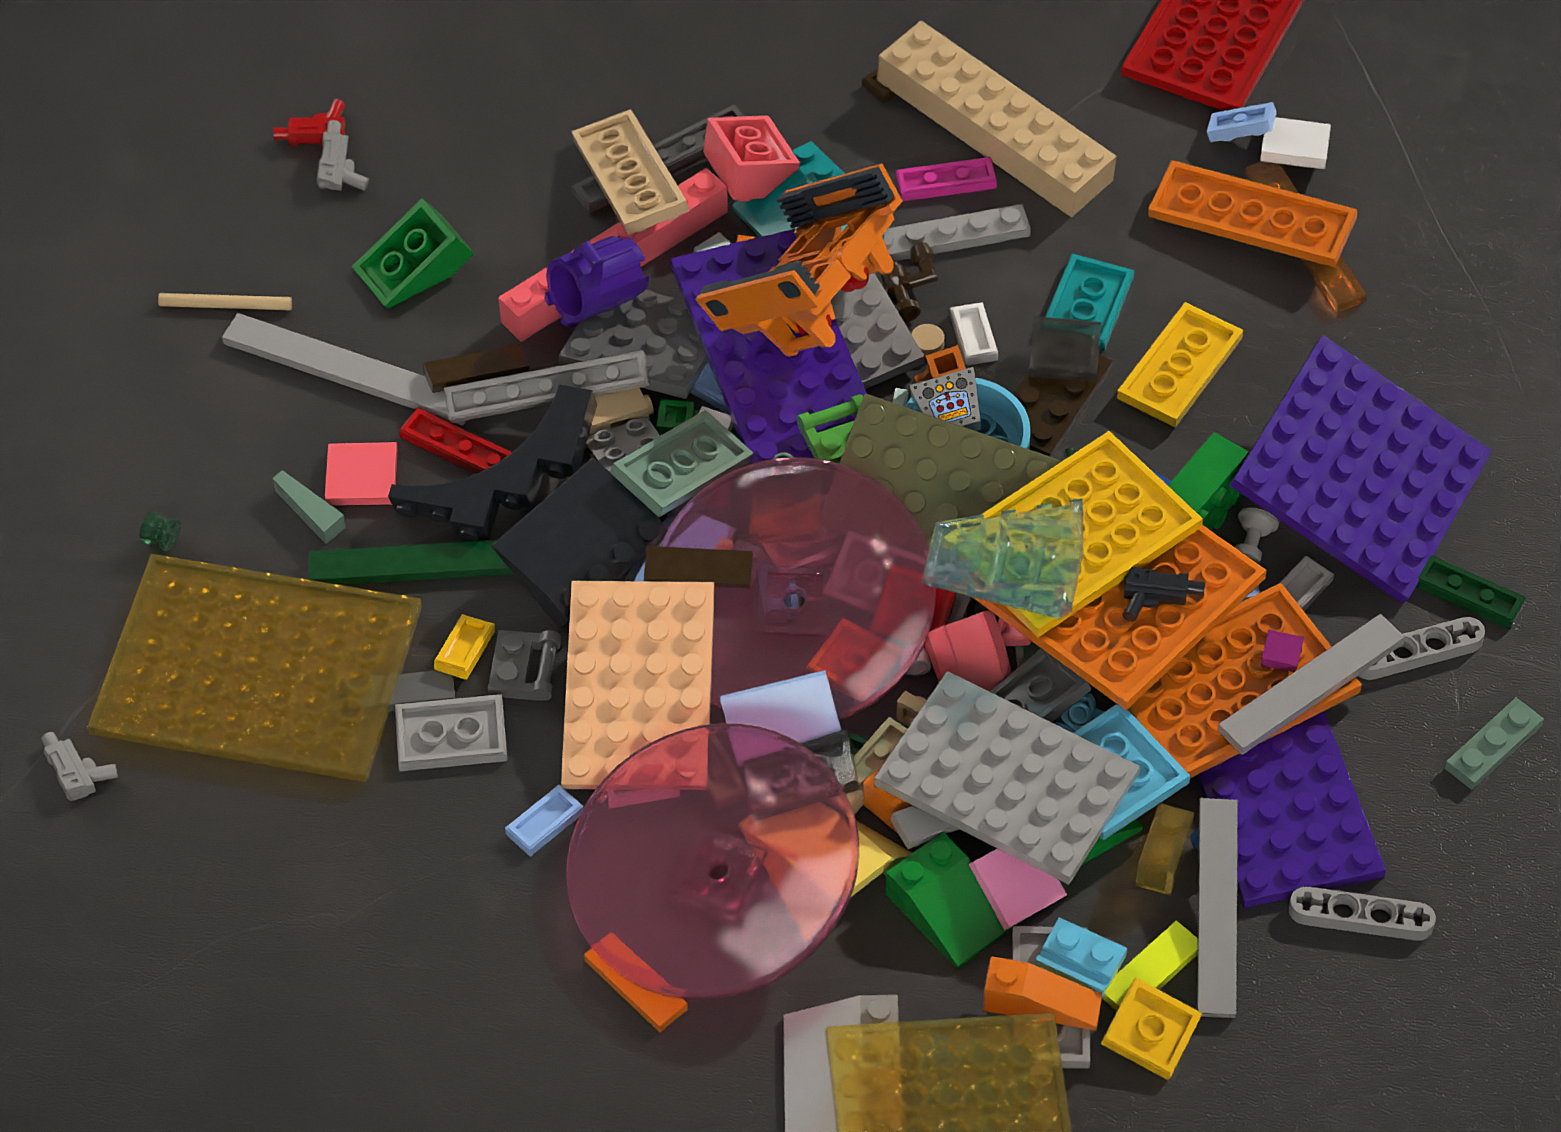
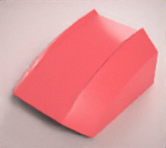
[922,610,1012,691]

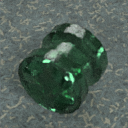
[139,510,181,552]

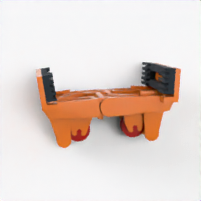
[695,163,902,357]

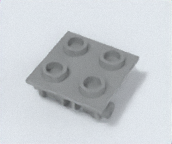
[586,417,660,472]

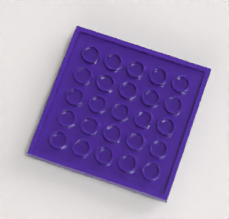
[1229,335,1492,604]

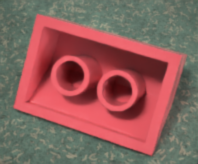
[703,116,800,202]

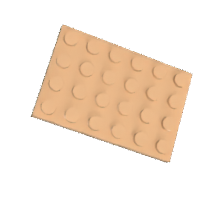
[561,581,715,791]

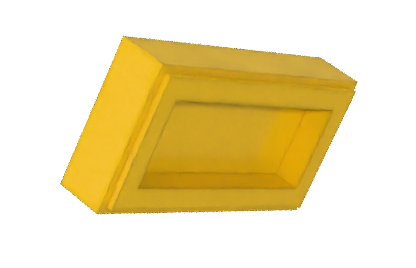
[434,614,495,680]

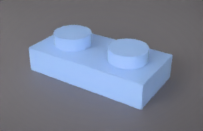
[1207,102,1277,142]

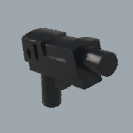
[1123,567,1205,622]

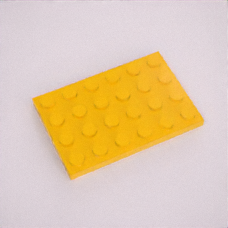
[946,431,1203,638]

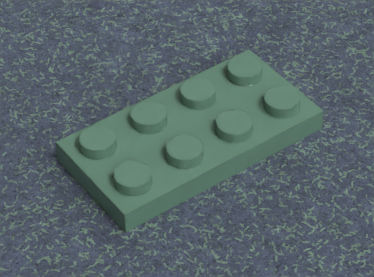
[610,410,754,517]

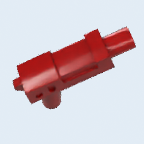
[273,99,346,146]

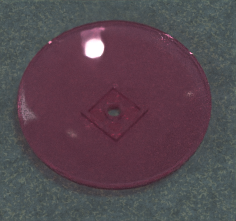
[660,458,936,720]
[566,723,859,1000]

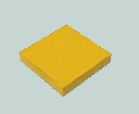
[1101,977,1202,1080]

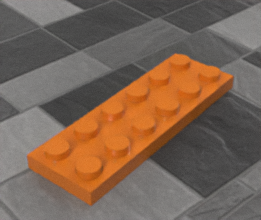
[1148,160,1357,267]

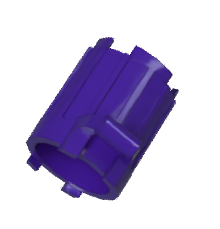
[544,236,649,328]

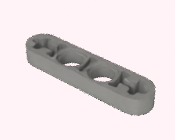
[1358,617,1485,680]
[1289,887,1436,941]

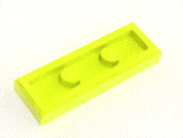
[1102,920,1198,1011]

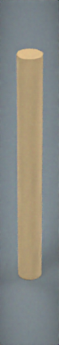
[158,293,292,310]

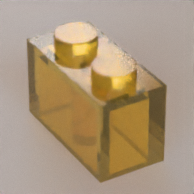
[1135,803,1194,896]

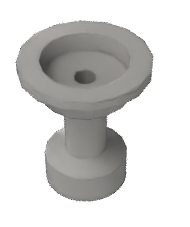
[1235,507,1279,564]

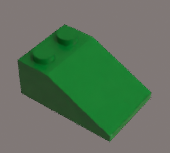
[352,198,475,309]
[886,832,1014,970]

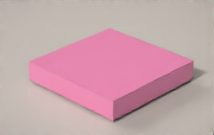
[968,848,1067,930]

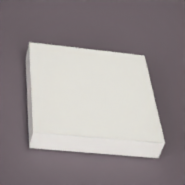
[1260,117,1331,169]

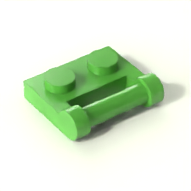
[796,394,863,470]

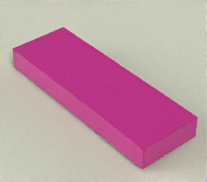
[895,157,997,202]

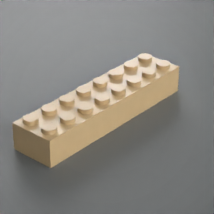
[877,21,1117,218]

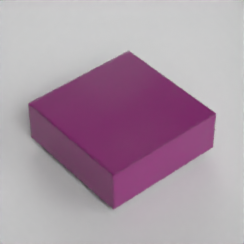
[1261,630,1304,672]

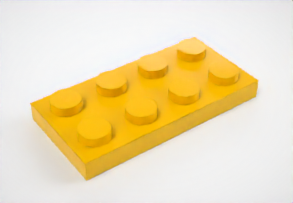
[1117,302,1243,428]

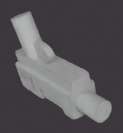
[316,120,369,191]
[41,732,118,801]

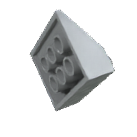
[784,995,902,1132]

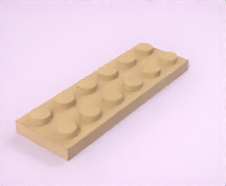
[571,109,689,235]

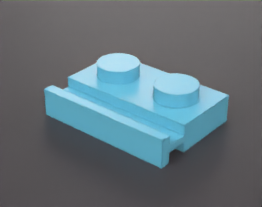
[1035,917,1127,998]

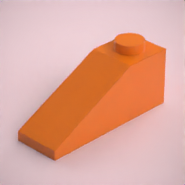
[983,956,1102,1031]

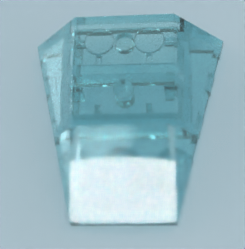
[923,498,1083,619]

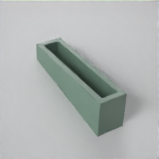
[273,470,346,545]

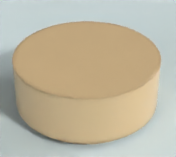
[911,324,944,357]

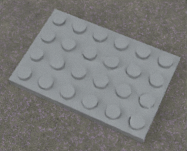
[874,671,1140,885]

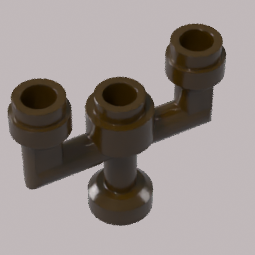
[881,242,939,323]

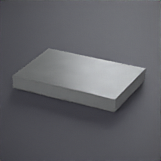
[395,694,507,771]

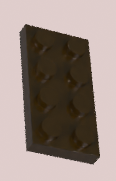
[1013,335,1113,457]

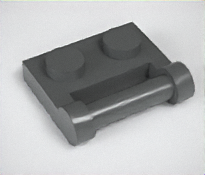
[488,630,562,701]

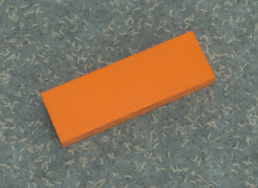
[584,932,688,1032]

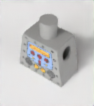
[910,367,981,431]

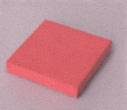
[325,442,398,506]

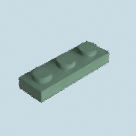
[1445,697,1544,791]

